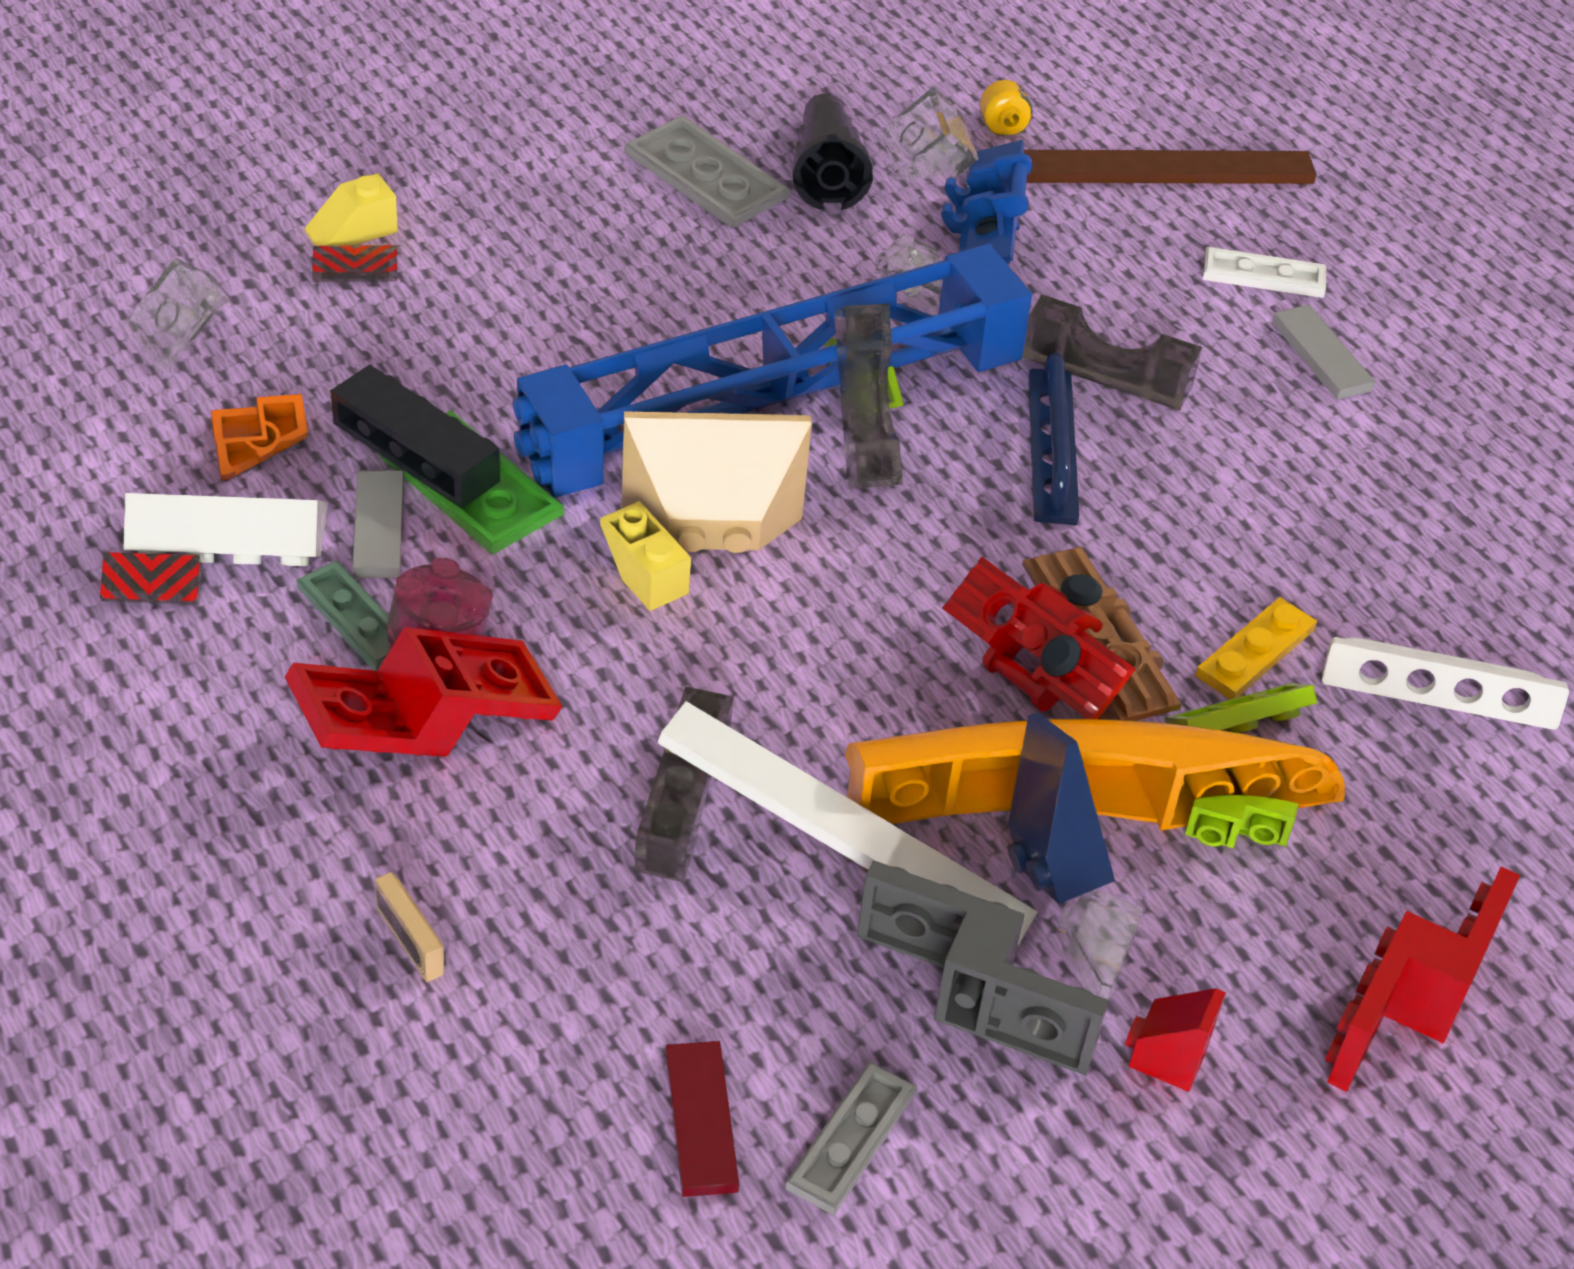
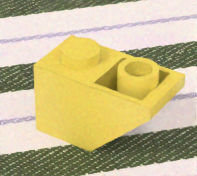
[600,501,691,611]

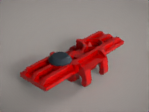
[942,556,1135,719]

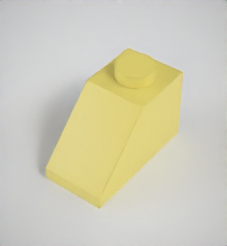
[305,173,398,255]

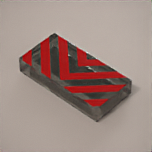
[312,245,398,282]
[100,552,203,605]

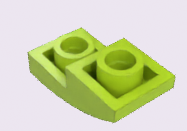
[1185,795,1299,848]

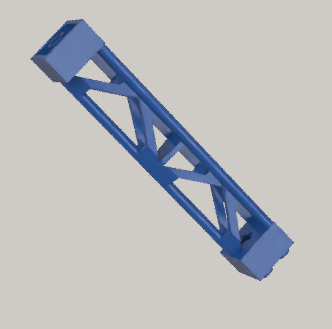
[512,243,1032,498]

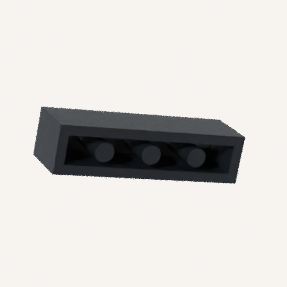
[330,364,500,509]

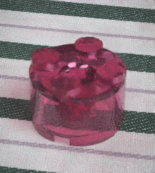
[387,558,493,648]

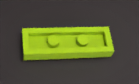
[1164,683,1317,733]

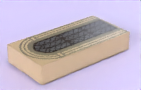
[375,872,444,983]

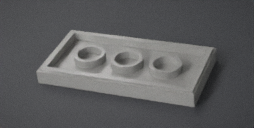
[624,115,790,228]

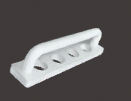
[1322,637,1569,730]

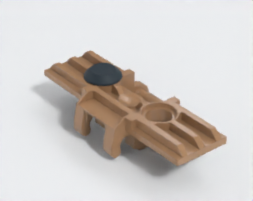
[1022,546,1181,721]

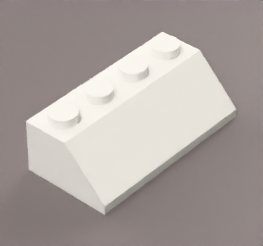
[124,493,328,566]

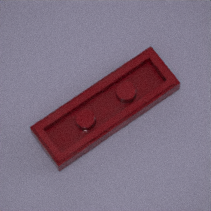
[665,1041,739,1197]

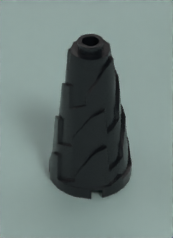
[792,93,873,210]

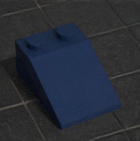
[1007,712,1115,904]

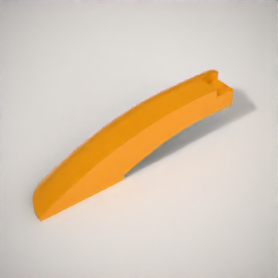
[845,719,1345,831]

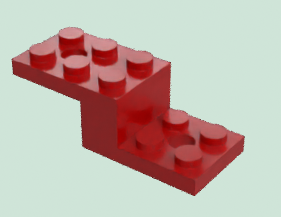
[285,627,563,757]
[1325,866,1520,1092]

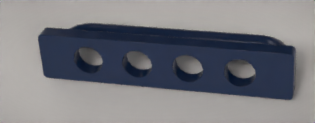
[1028,352,1079,525]

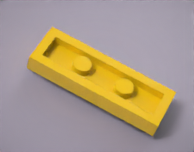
[1195,597,1317,700]

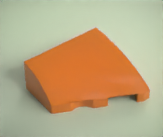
[211,394,308,481]

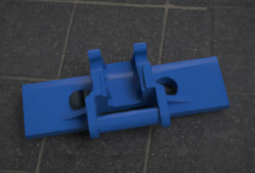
[941,139,1032,264]

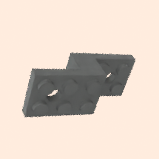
[857,860,1109,1076]

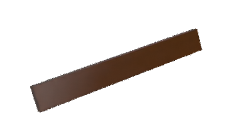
[1024,149,1317,184]

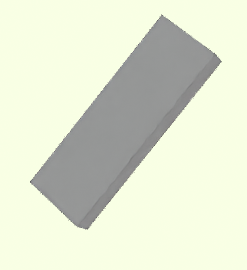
[1272,304,1375,400]
[352,471,404,578]
[785,1061,917,1216]

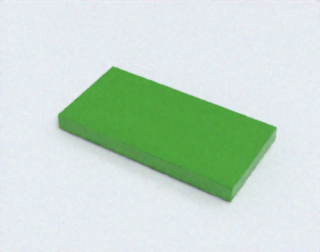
[379,410,564,555]

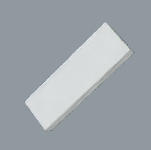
[1203,247,1326,298]

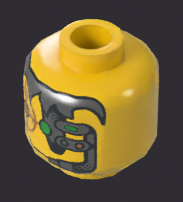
[979,79,1033,135]

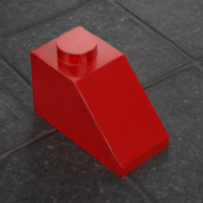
[1125,988,1226,1092]

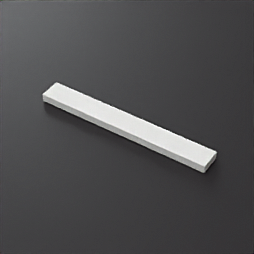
[658,701,1038,945]

